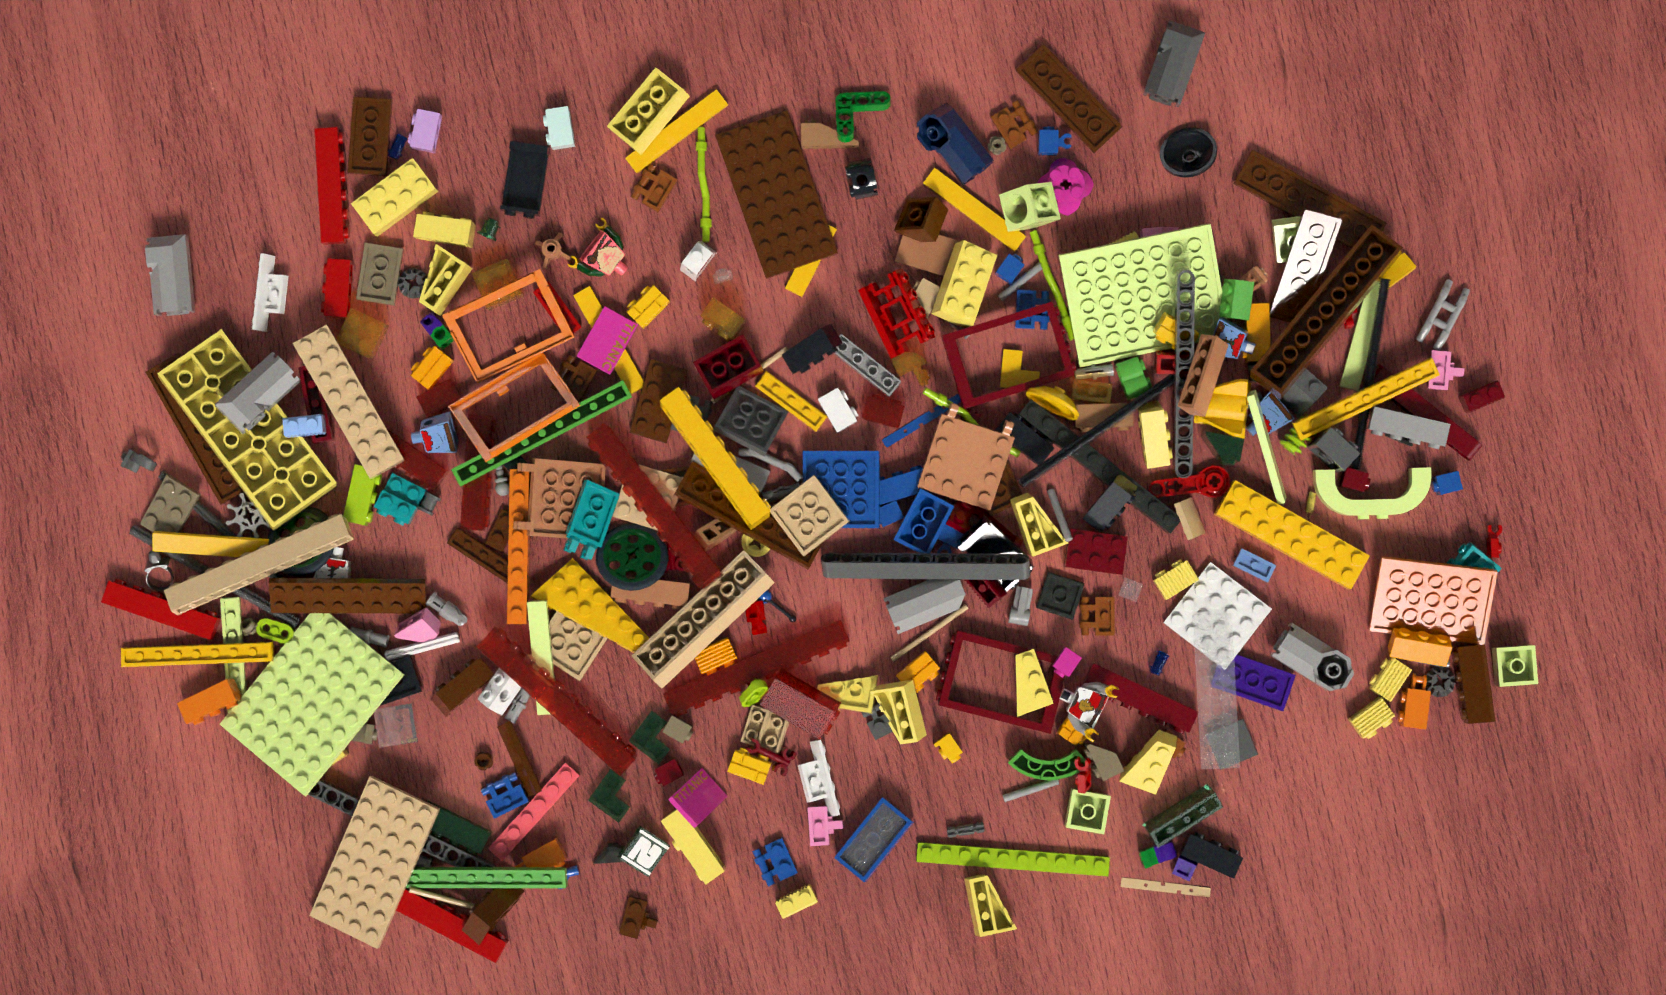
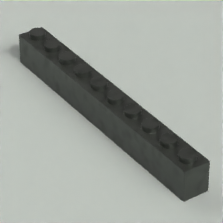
[1019,399,1180,534]

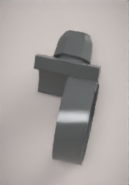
[120,449,157,473]
[144,550,174,592]

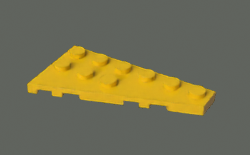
[530,558,650,653]

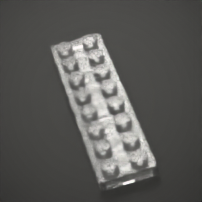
[1193,613,1240,769]

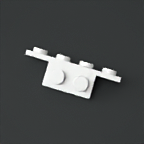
[252,253,289,332]
[798,740,840,816]

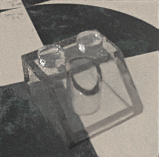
[374,703,418,748]

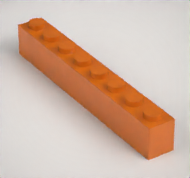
[507,469,531,624]

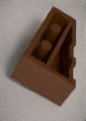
[432,657,494,717]
[462,888,524,945]

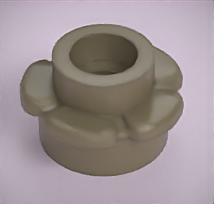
[988,136,1007,155]
[240,617,258,635]

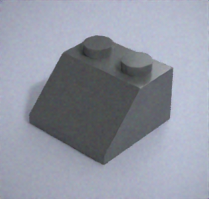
[1278,369,1328,417]

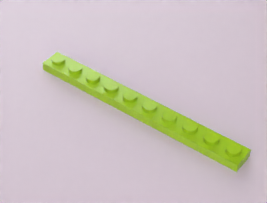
[916,842,1110,876]

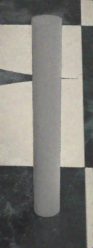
[998,262,1042,301]
[1047,489,1073,542]
[1002,779,1059,802]

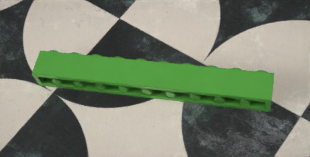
[451,380,632,487]

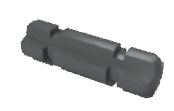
[947,822,985,838]

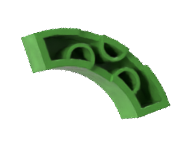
[1007,749,1086,780]

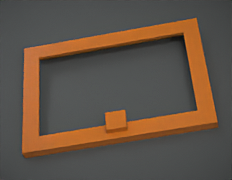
[442,269,575,383]
[448,353,580,462]

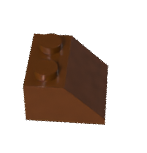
[894,197,949,242]

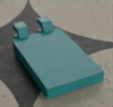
[563,480,620,560]

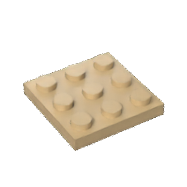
[613,462,683,533]
[770,475,850,556]
[549,611,608,681]

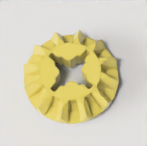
[741,534,770,557]

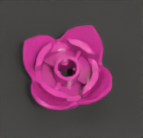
[1038,158,1094,216]

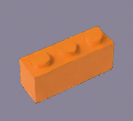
[177,678,242,726]

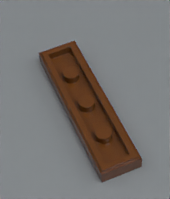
[447,527,508,584]
[497,721,542,797]

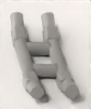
[1416,279,1470,351]
[739,448,803,482]

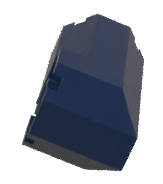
[917,103,994,185]

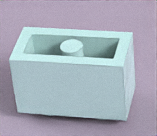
[543,106,576,150]

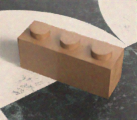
[1074,403,1134,432]

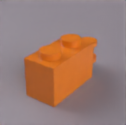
[1398,673,1431,729]
[514,838,568,867]

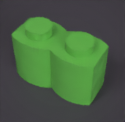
[1115,356,1152,401]

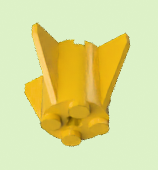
[1194,379,1252,439]

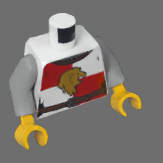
[1059,682,1119,742]

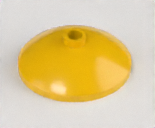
[1026,386,1079,420]

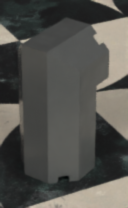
[1143,20,1206,107]

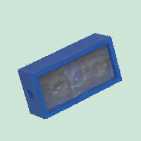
[834,797,914,882]

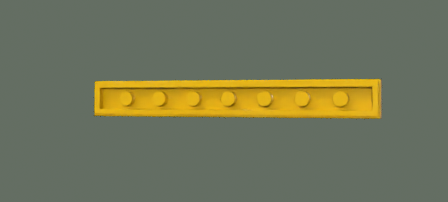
[1292,357,1440,440]
[121,642,274,667]

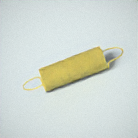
[1306,487,1316,517]

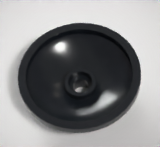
[1160,128,1218,178]

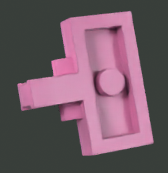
[1428,350,1464,391]
[808,806,844,846]

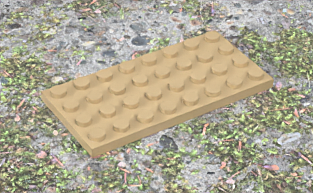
[309,776,440,949]

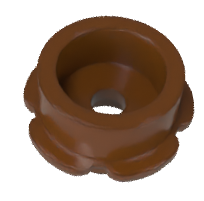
[474,752,493,771]

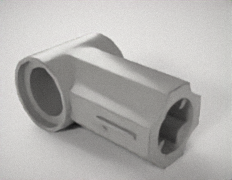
[1008,586,1033,626]

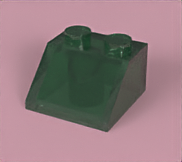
[1201,431,1244,466]

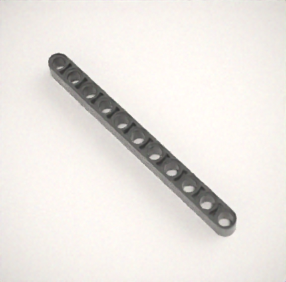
[1174,267,1195,478]
[821,553,1031,580]
[308,779,497,867]

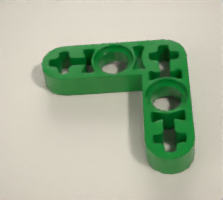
[835,91,891,143]

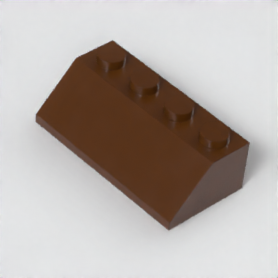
[1452,644,1496,724]

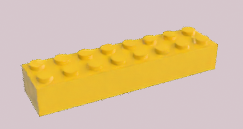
[660,387,771,530]
[1214,480,1370,589]

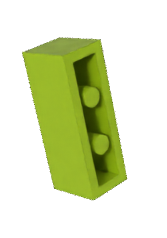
[343,464,382,526]

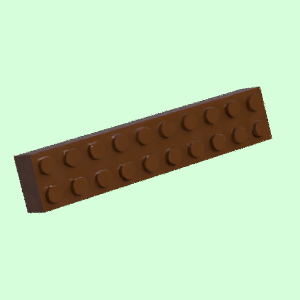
[1250,225,1403,400]

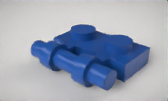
[1015,290,1051,330]
[480,772,529,819]
[752,838,798,887]

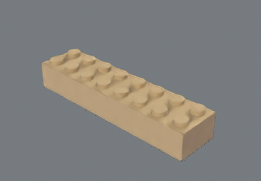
[293,325,405,479]
[632,550,775,688]

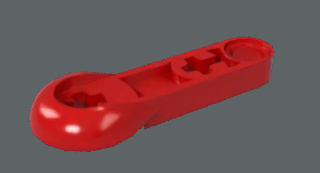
[1148,465,1230,498]

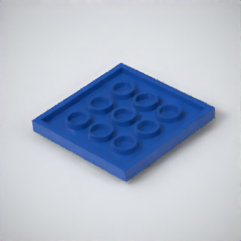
[803,451,880,528]

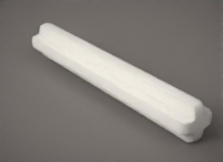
[385,632,460,661]

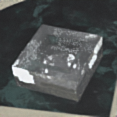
[712,268,733,284]
[1118,577,1143,602]

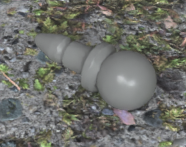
[495,466,509,496]

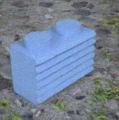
[282,414,326,438]

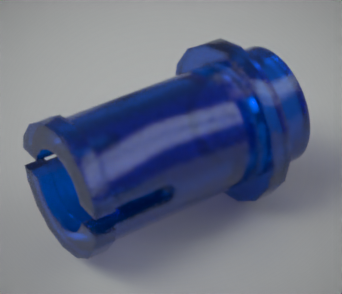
[388,134,408,160]
[1149,650,1169,676]

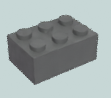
[1307,427,1360,473]

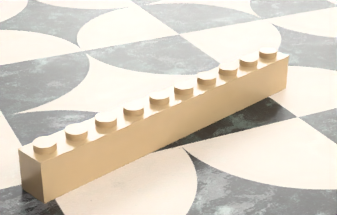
[164,514,354,615]

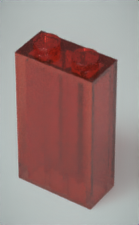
[760,669,841,739]

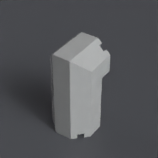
[145,234,195,316]
[215,352,300,434]
[883,579,965,634]
[1270,623,1354,691]

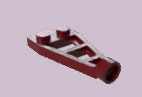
[946,500,1023,548]

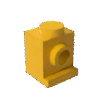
[933,733,963,764]

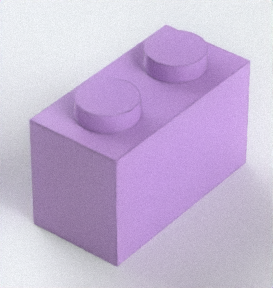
[408,109,443,153]

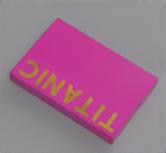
[577,306,638,375]
[668,768,728,828]

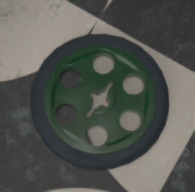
[268,506,334,576]
[596,523,669,591]

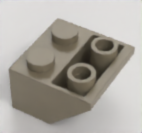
[1082,742,1124,781]

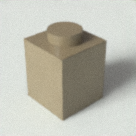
[663,715,694,744]

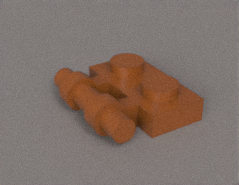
[990,100,1038,150]
[630,164,678,213]
[1079,597,1115,636]

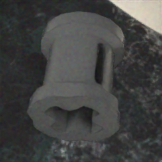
[417,491,441,516]

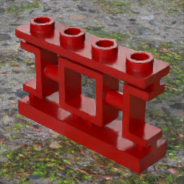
[858,268,935,359]

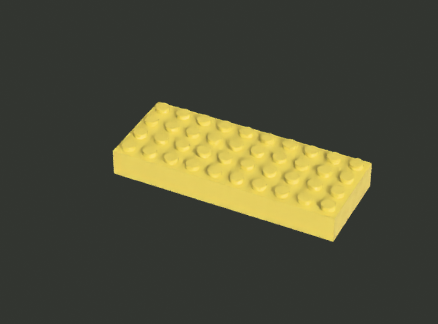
[157,329,337,531]

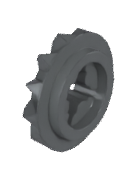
[398,268,427,299]
[1426,666,1456,697]

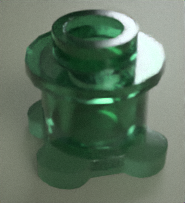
[477,218,501,242]

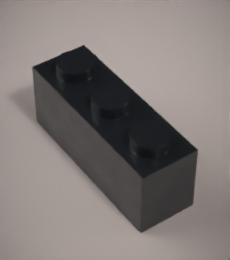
[782,324,843,374]
[995,412,1055,466]
[1083,473,1138,533]
[1179,831,1243,879]

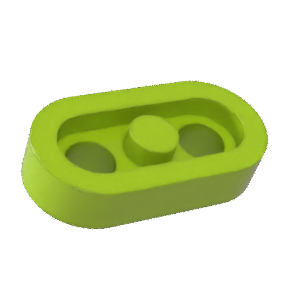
[256,618,295,643]
[739,679,769,707]

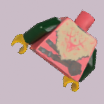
[567,218,628,277]

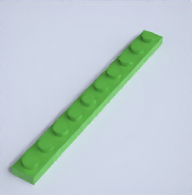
[406,867,568,888]

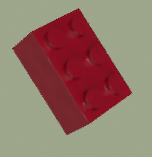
[693,334,764,400]
[1064,529,1128,575]

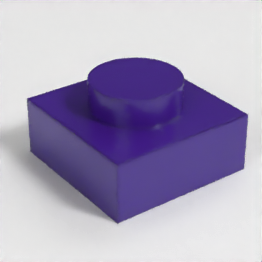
[1172,855,1198,882]

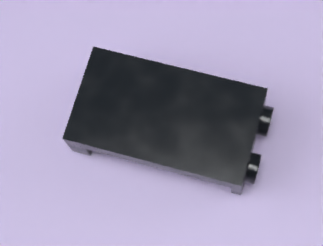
[500,141,550,219]
[957,515,1034,592]

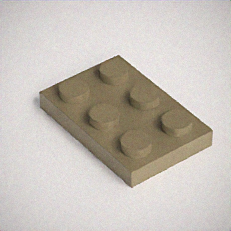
[356,243,404,306]
[140,474,201,533]

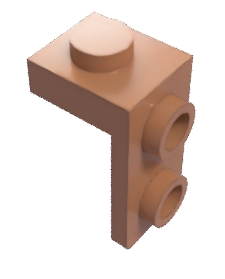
[1238,265,1268,292]

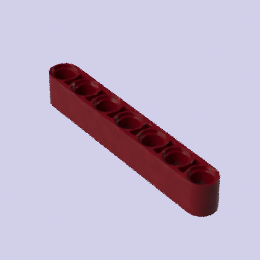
[1373,364,1482,461]

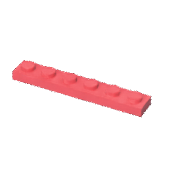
[488,763,580,861]

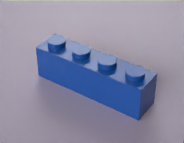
[880,465,927,505]

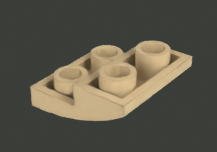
[1174,497,1206,540]
[740,705,791,754]

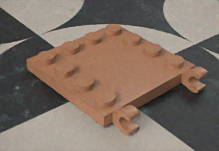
[917,402,1015,510]
[513,458,606,539]

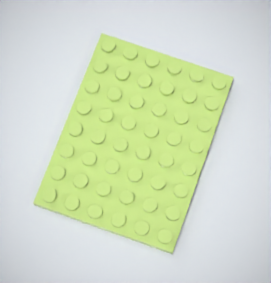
[1058,223,1227,367]
[220,613,404,796]

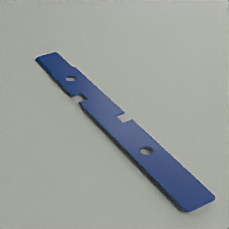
[882,394,961,448]

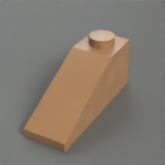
[801,120,859,149]
[691,519,737,554]

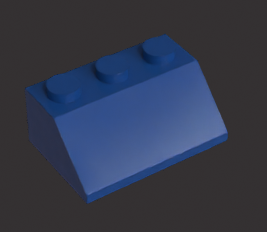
[893,488,954,553]

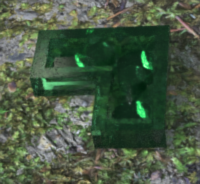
[629,710,670,764]
[588,769,630,823]

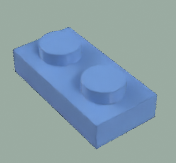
[1233,548,1276,583]

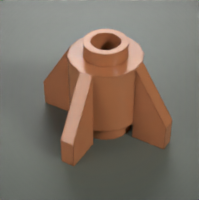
[535,232,571,269]

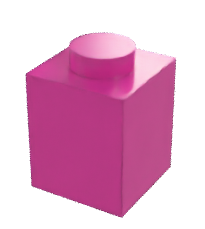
[1052,647,1082,678]

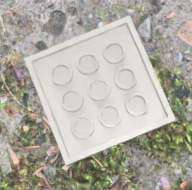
[1163,562,1272,670]

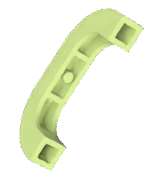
[1313,467,1431,519]

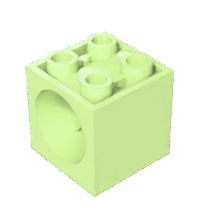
[999,182,1061,232]

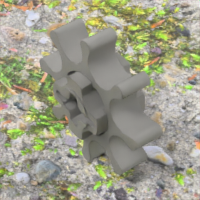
[226,493,271,538]

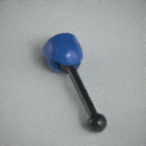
[757,589,797,623]

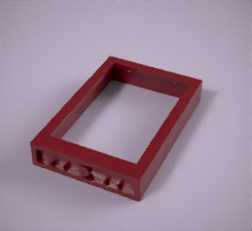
[941,301,1077,409]
[936,630,1066,734]

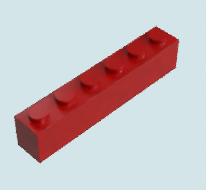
[314,127,350,245]
[101,578,221,640]
[396,888,509,963]

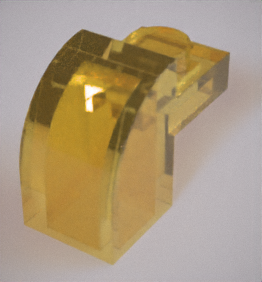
[891,352,930,388]

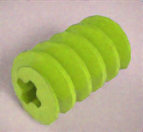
[1279,413,1317,455]

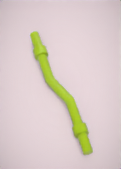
[696,127,712,243]
[1030,230,1074,341]
[922,387,1021,457]

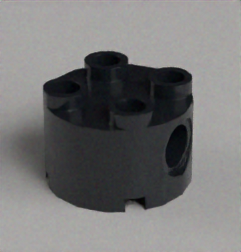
[845,158,878,200]

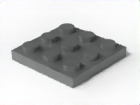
[714,386,789,456]

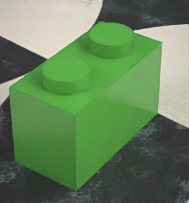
[1219,279,1254,320]

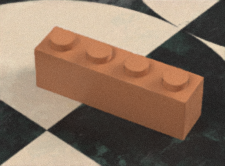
[1178,334,1228,417]
[611,576,691,610]

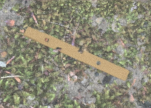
[1121,878,1211,897]

